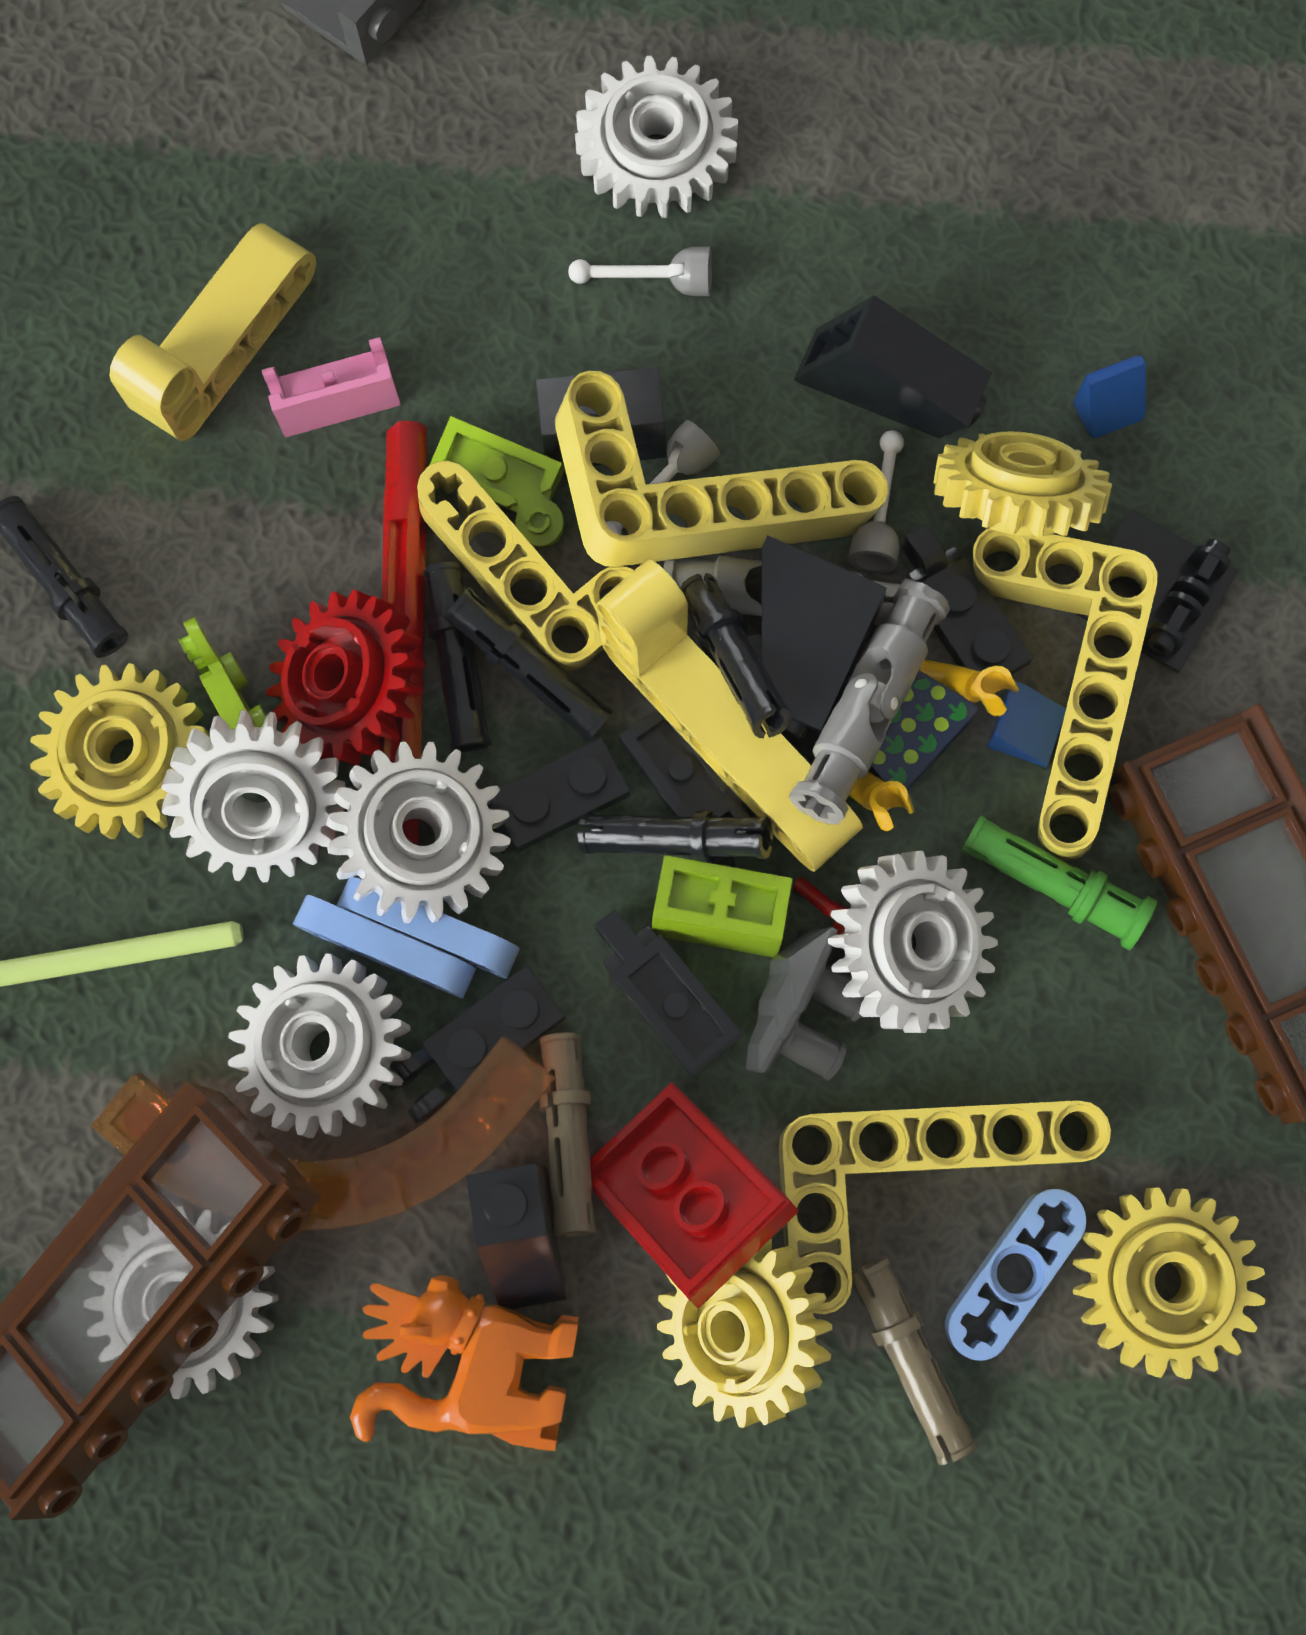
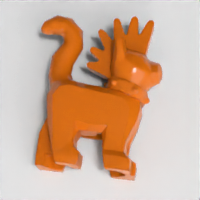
[350,1275,579,1451]

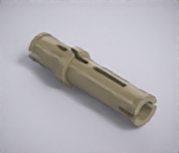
[539,1032,597,1238]
[852,1256,978,1465]

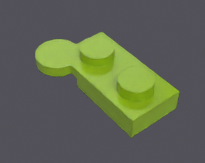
[429,416,565,548]
[178,616,267,729]

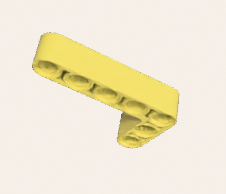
[555,370,888,567]
[973,528,1157,861]
[596,559,863,872]
[778,1101,1111,1315]

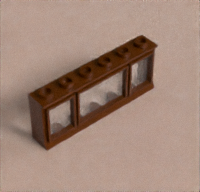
[1108,703,1306,1125]
[0,1081,322,1520]

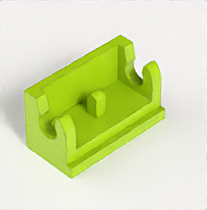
[652,855,793,958]

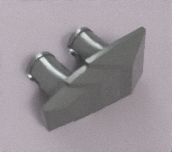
[746,927,865,1081]

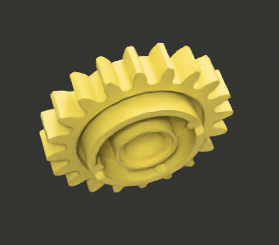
[933,431,1112,537]
[30,663,210,840]
[1073,1187,1265,1379]
[657,1239,833,1428]

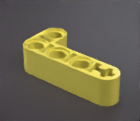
[110,223,316,442]
[417,461,634,671]

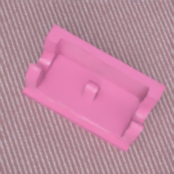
[262,337,401,438]

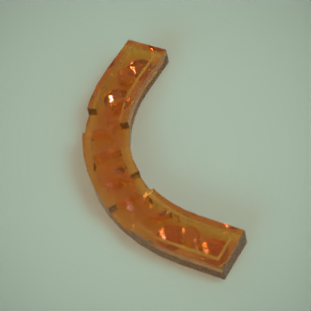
[91,1036,556,1230]

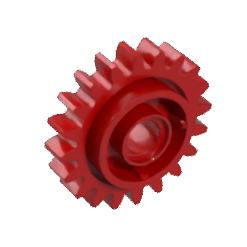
[266,590,426,766]

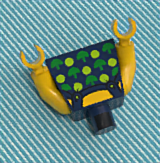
[838,660,1019,831]

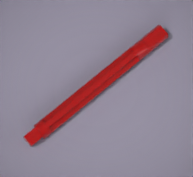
[379,420,427,846]

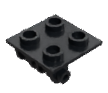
[1074,509,1239,673]

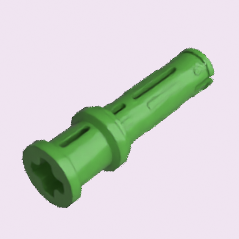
[961,815,1157,951]

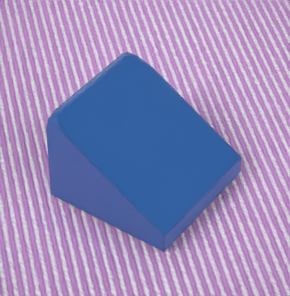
[1073,355,1146,438]
[986,681,1066,768]

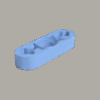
[336,877,520,979]
[293,895,476,999]
[944,1189,1086,1361]

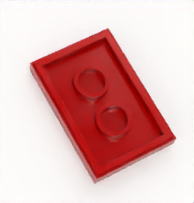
[590,1082,799,1309]

